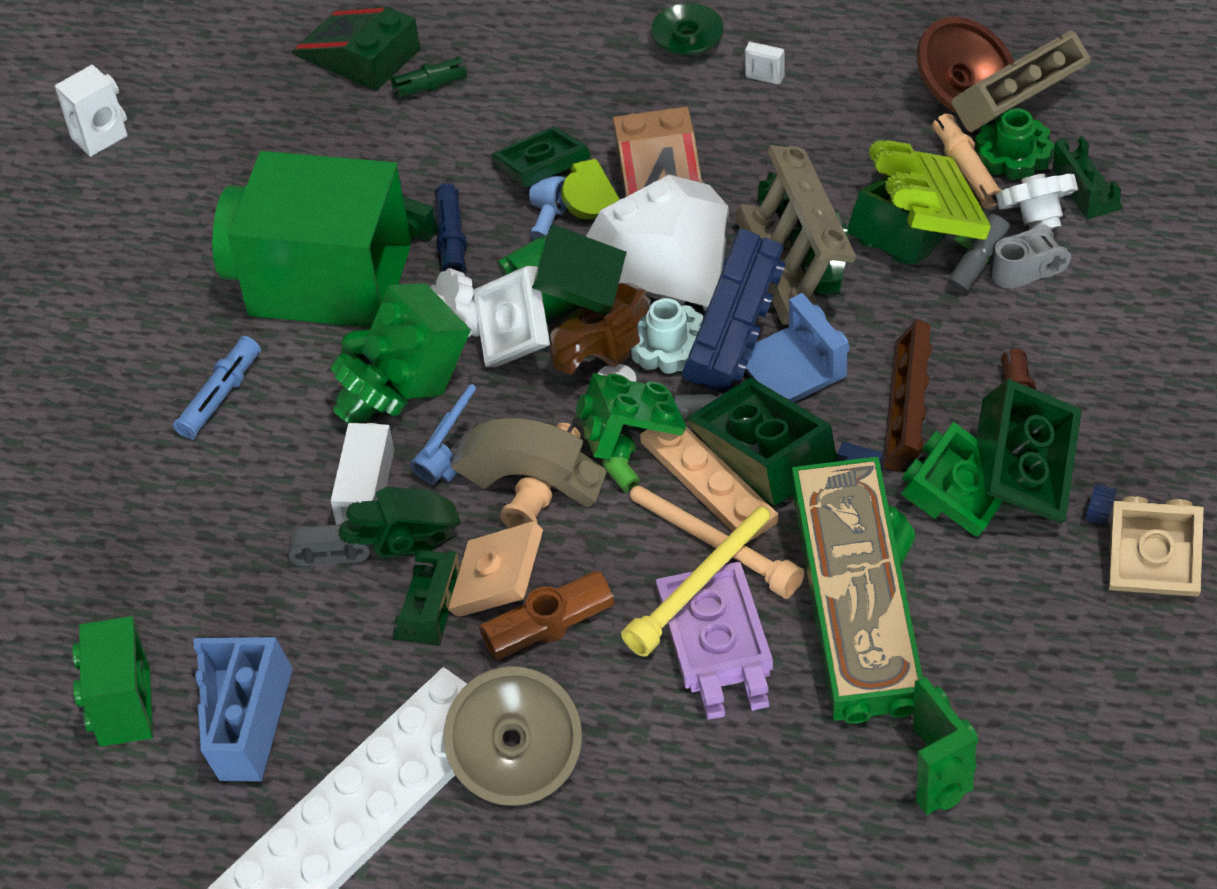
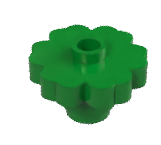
[975,108,1054,180]
[330,353,408,424]

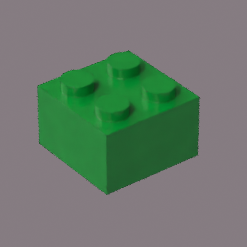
[362,283,471,399]
[72,616,153,747]

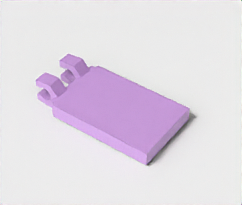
[656,562,773,720]

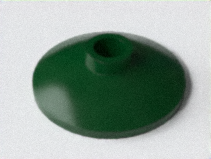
[651,3,724,55]

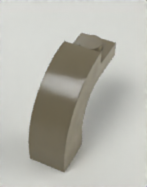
[451,418,607,507]

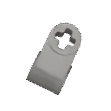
[991,225,1071,289]

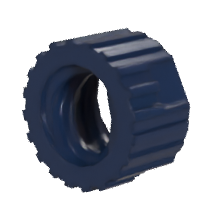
[1085,483,1116,525]

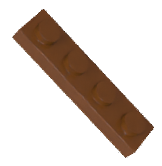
[883,319,932,471]

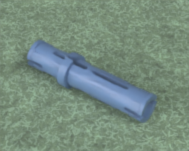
[173,336,261,440]

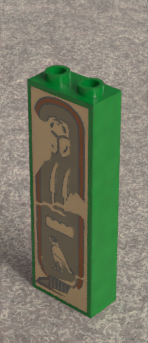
[791,457,923,724]

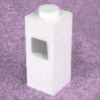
[331,423,394,525]

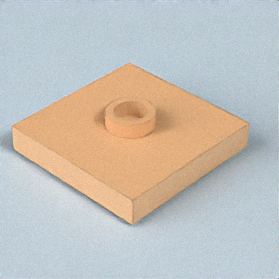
[448,521,543,617]

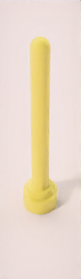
[621,506,770,657]

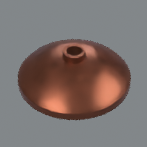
[916,17,1014,113]

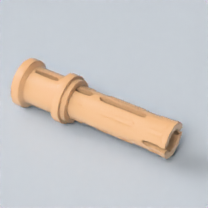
[500,422,581,528]

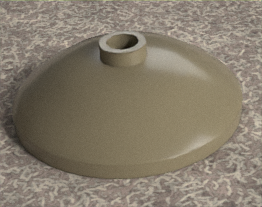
[443,666,582,806]

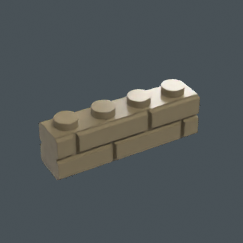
[951,30,1091,132]

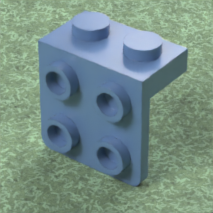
[741,293,850,402]

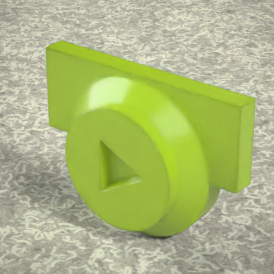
[561,159,620,219]

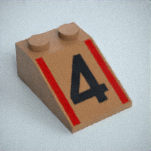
[613,107,702,197]

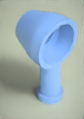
[529,176,566,240]

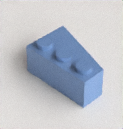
[193,637,293,781]

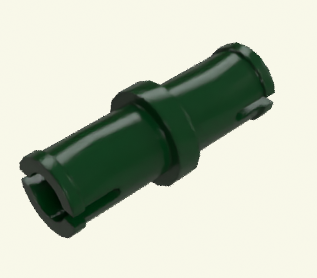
[391,56,467,100]

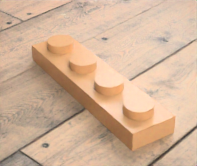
[640,427,779,544]

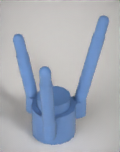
[410,384,476,485]

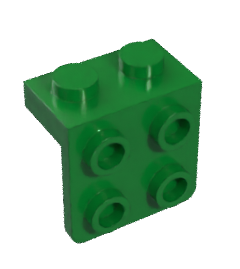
[576,373,687,460]
[913,676,978,815]

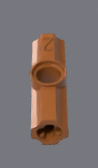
[479,570,614,661]

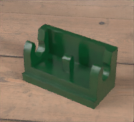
[1052,136,1123,220]
[392,551,460,646]

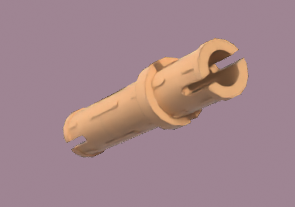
[932,114,1001,209]

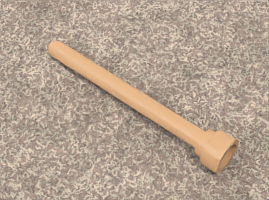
[630,486,804,599]

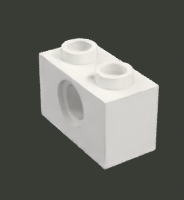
[55,65,127,157]

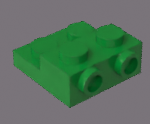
[901,422,1003,538]

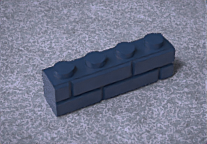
[681,229,786,394]

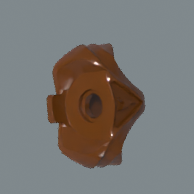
[549,283,651,374]

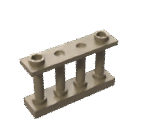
[734,145,856,325]

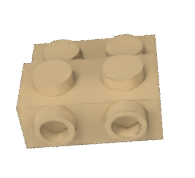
[1109,496,1204,597]

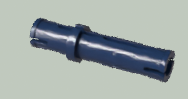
[434,183,467,275]

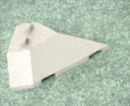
[586,175,729,311]

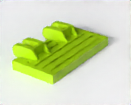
[868,139,991,240]

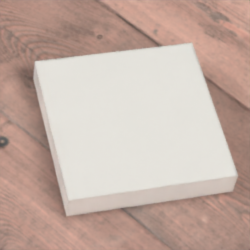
[473,266,550,367]

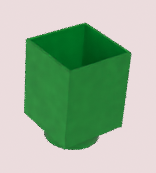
[212,151,412,328]

